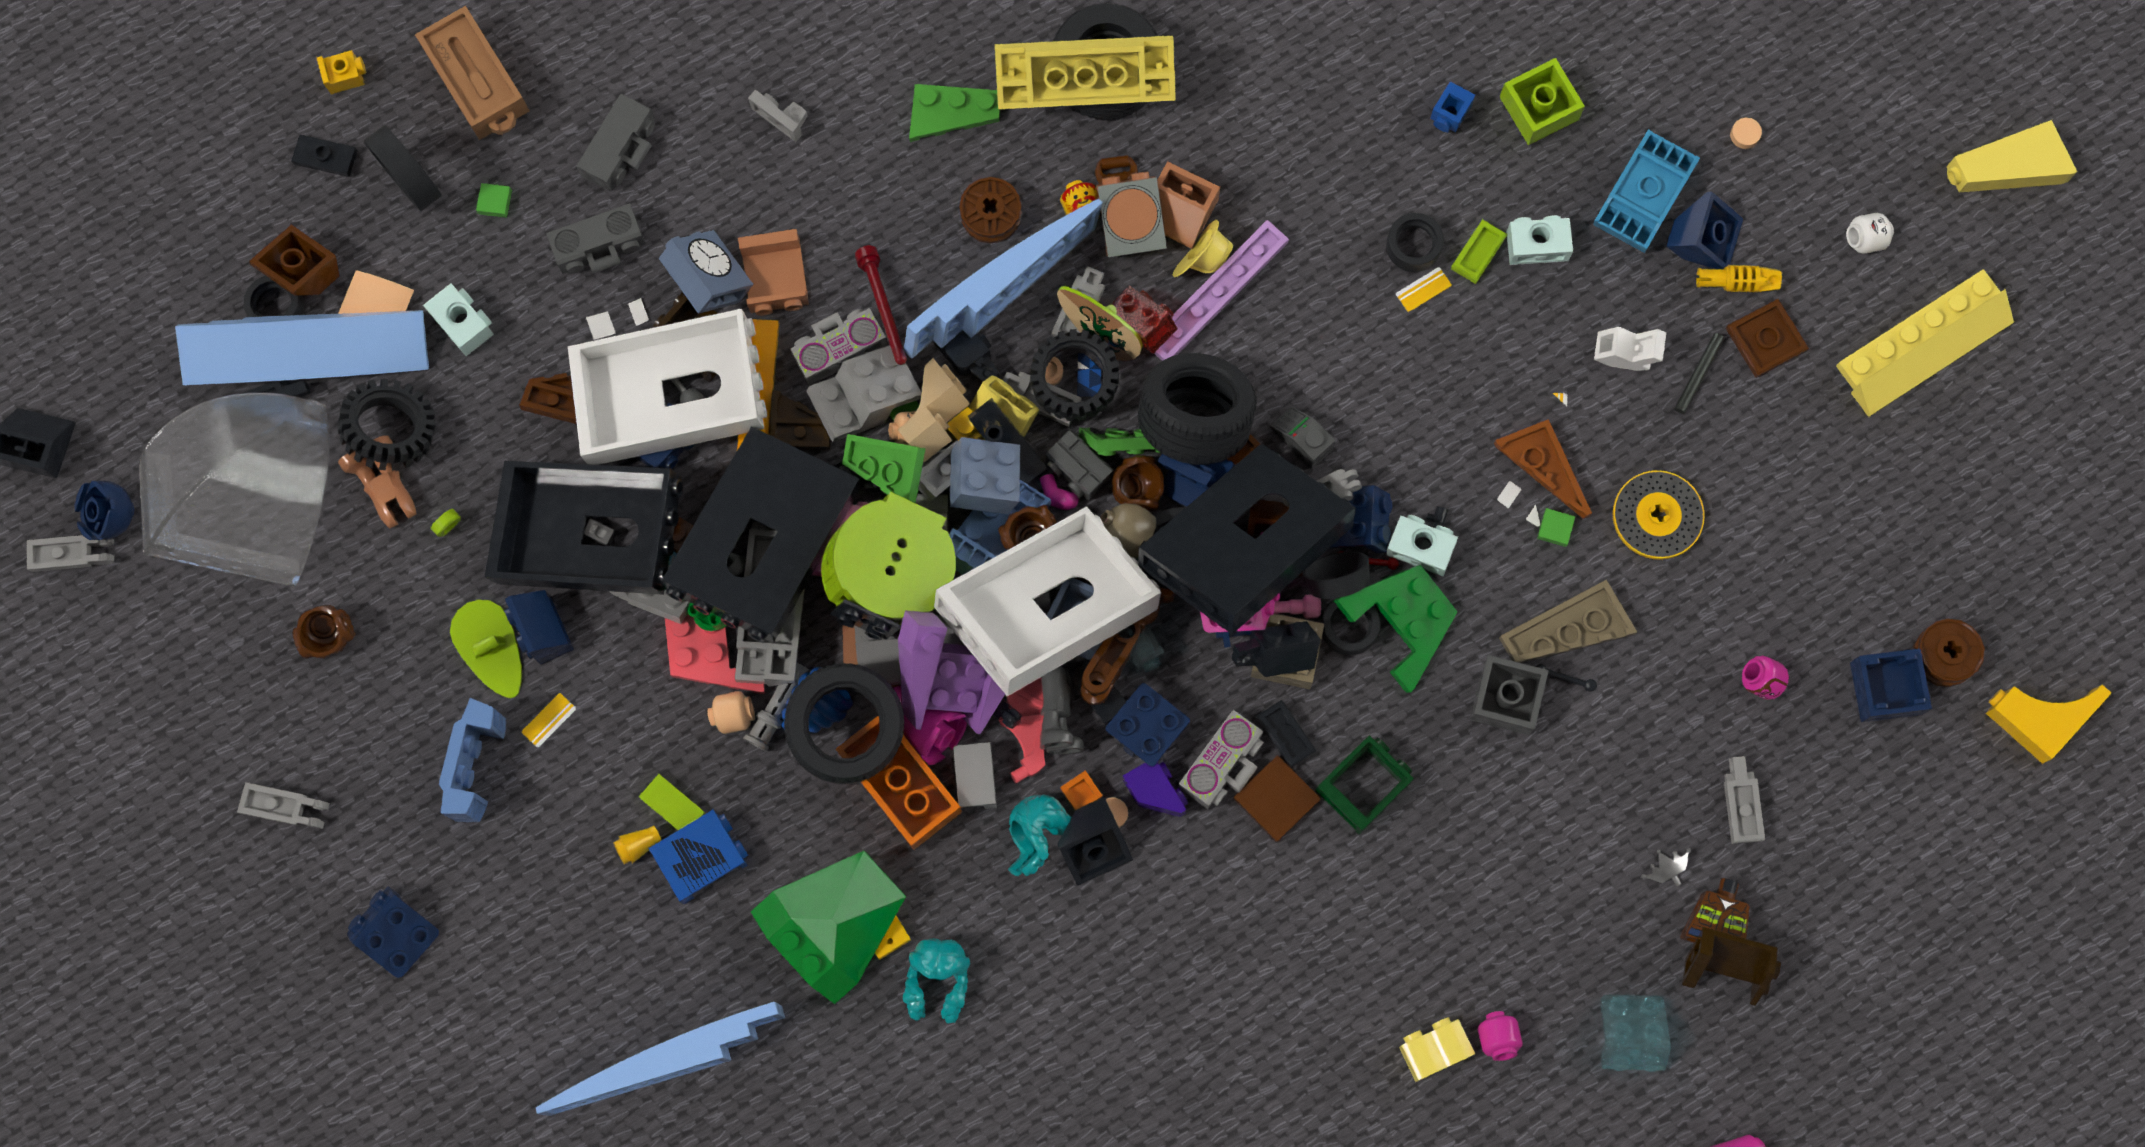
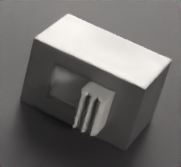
[584,519,617,546]

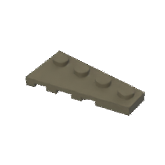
[1499,580,1637,663]

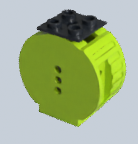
[821,492,956,640]

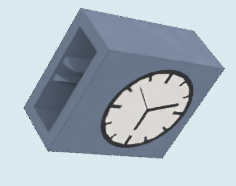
[659,230,754,314]

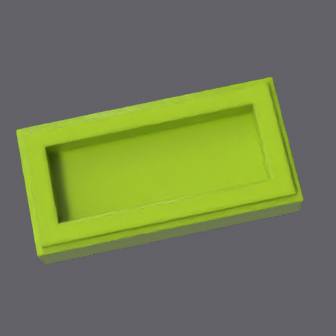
[1451,219,1508,284]
[639,774,706,830]

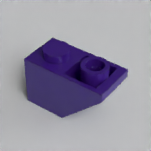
[1122,762,1188,817]

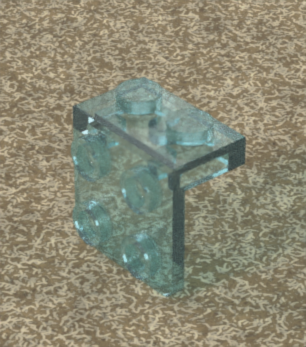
[1600,995,1671,1072]

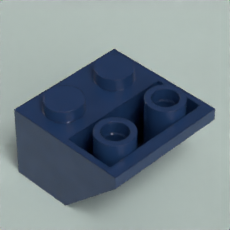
[504,590,574,664]

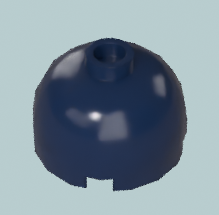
[75,481,134,540]

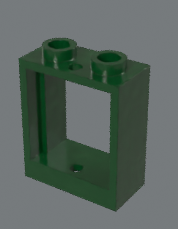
[1315,735,1414,835]

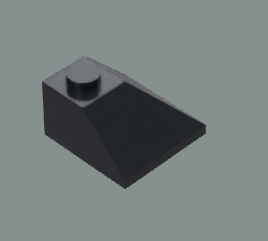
[1058,797,1133,886]

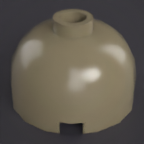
[1100,503,1156,559]

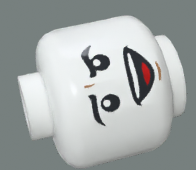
[1846,213,1894,254]

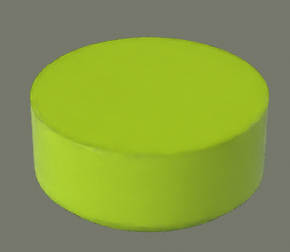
[431,508,461,537]

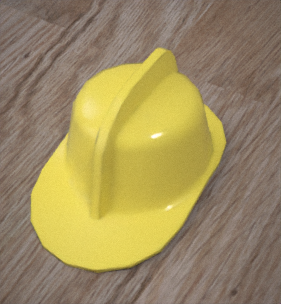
[1172,220,1233,277]

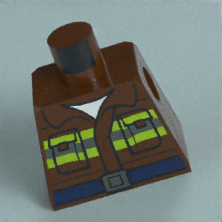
[1680,878,1750,943]

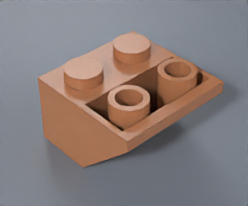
[1157,161,1220,249]

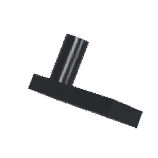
[968,398,1047,484]

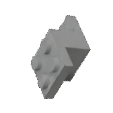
[806,345,922,442]

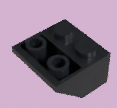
[0,408,76,479]

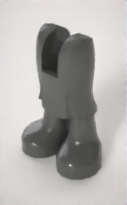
[1040,666,1084,755]

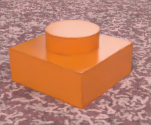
[1060,770,1103,811]

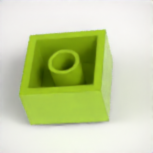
[1500,58,1585,145]

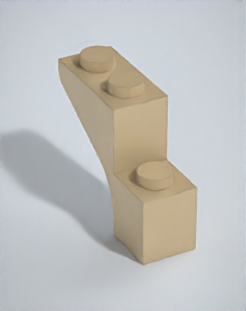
[898,358,970,462]

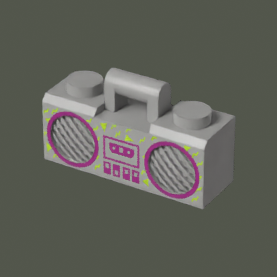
[790,308,888,386]
[1178,710,1264,809]

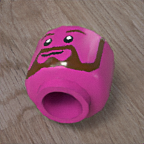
[1742,656,1789,700]

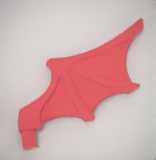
[998,677,1045,783]

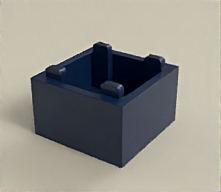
[1850,649,1932,722]

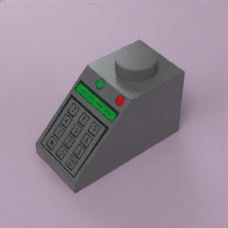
[1270,407,1336,469]

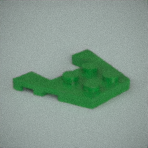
[1334,565,1457,693]

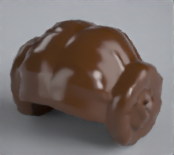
[1112,455,1164,513]
[998,505,1057,550]
[292,605,355,659]

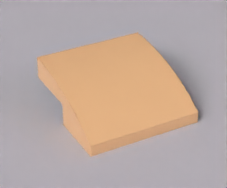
[338,270,414,314]

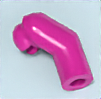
[1039,474,1079,510]

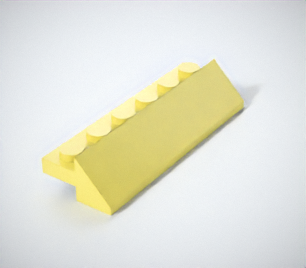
[995,36,1176,109]
[1836,269,2014,417]

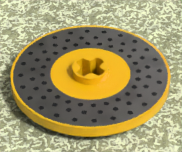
[1613,471,1705,560]

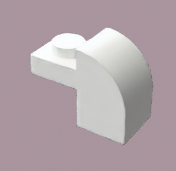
[1594,327,1666,371]

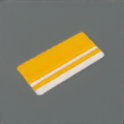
[1396,267,1452,312]
[522,693,576,747]

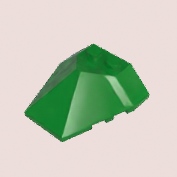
[751,850,906,1004]

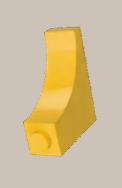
[1986,685,2112,764]

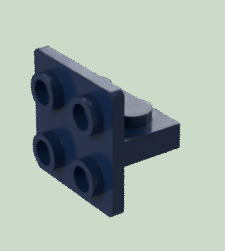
[1158,454,1235,507]
[1105,683,1190,767]

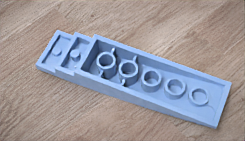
[904,199,1103,359]
[175,310,429,385]
[536,1002,785,1116]

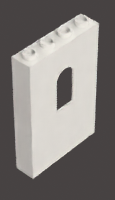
[568,309,767,465]
[934,507,1161,696]

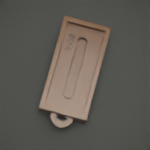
[415,6,529,140]

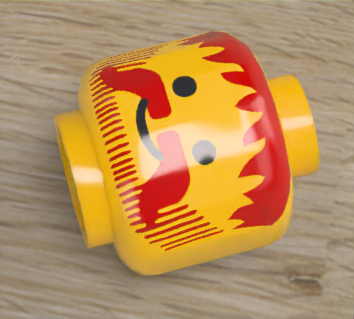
[1060,180,1101,219]

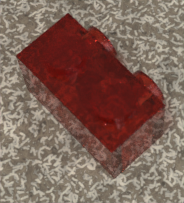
[1110,286,1178,354]

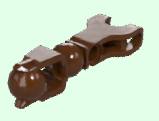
[1081,570,1176,705]

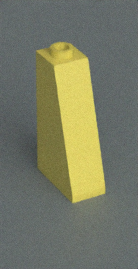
[1947,120,2077,193]

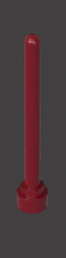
[855,245,907,365]

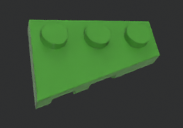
[909,84,1001,142]
[1079,427,1160,456]
[842,434,926,503]

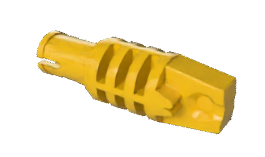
[1696,265,1782,292]

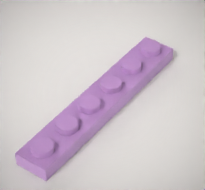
[1145,220,1289,361]

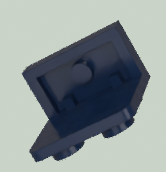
[1329,485,1392,553]
[346,886,439,978]

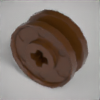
[959,177,1022,244]
[1913,618,1985,687]

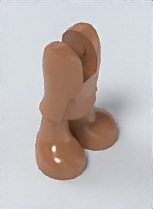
[338,435,417,529]

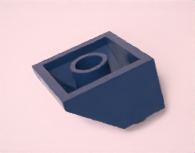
[1667,192,1743,269]

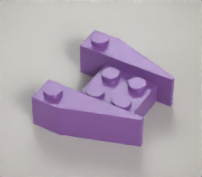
[898,610,1005,734]

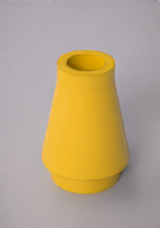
[613,825,662,864]

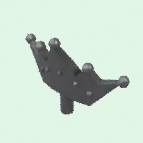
[1641,848,1691,886]

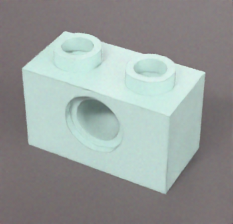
[1506,215,1573,265]
[423,283,494,356]
[1387,515,1458,576]

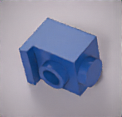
[1430,82,1476,132]

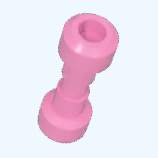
[1274,594,1321,619]

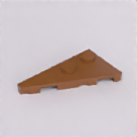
[1494,419,1592,519]

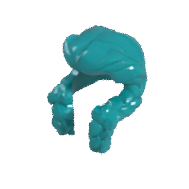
[1008,794,1071,876]
[903,938,970,1023]

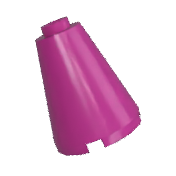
[892,685,967,765]

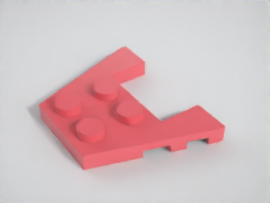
[665,614,765,694]

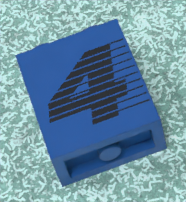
[649,810,749,904]

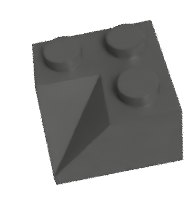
[1469,655,1549,735]

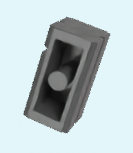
[1046,430,1114,501]

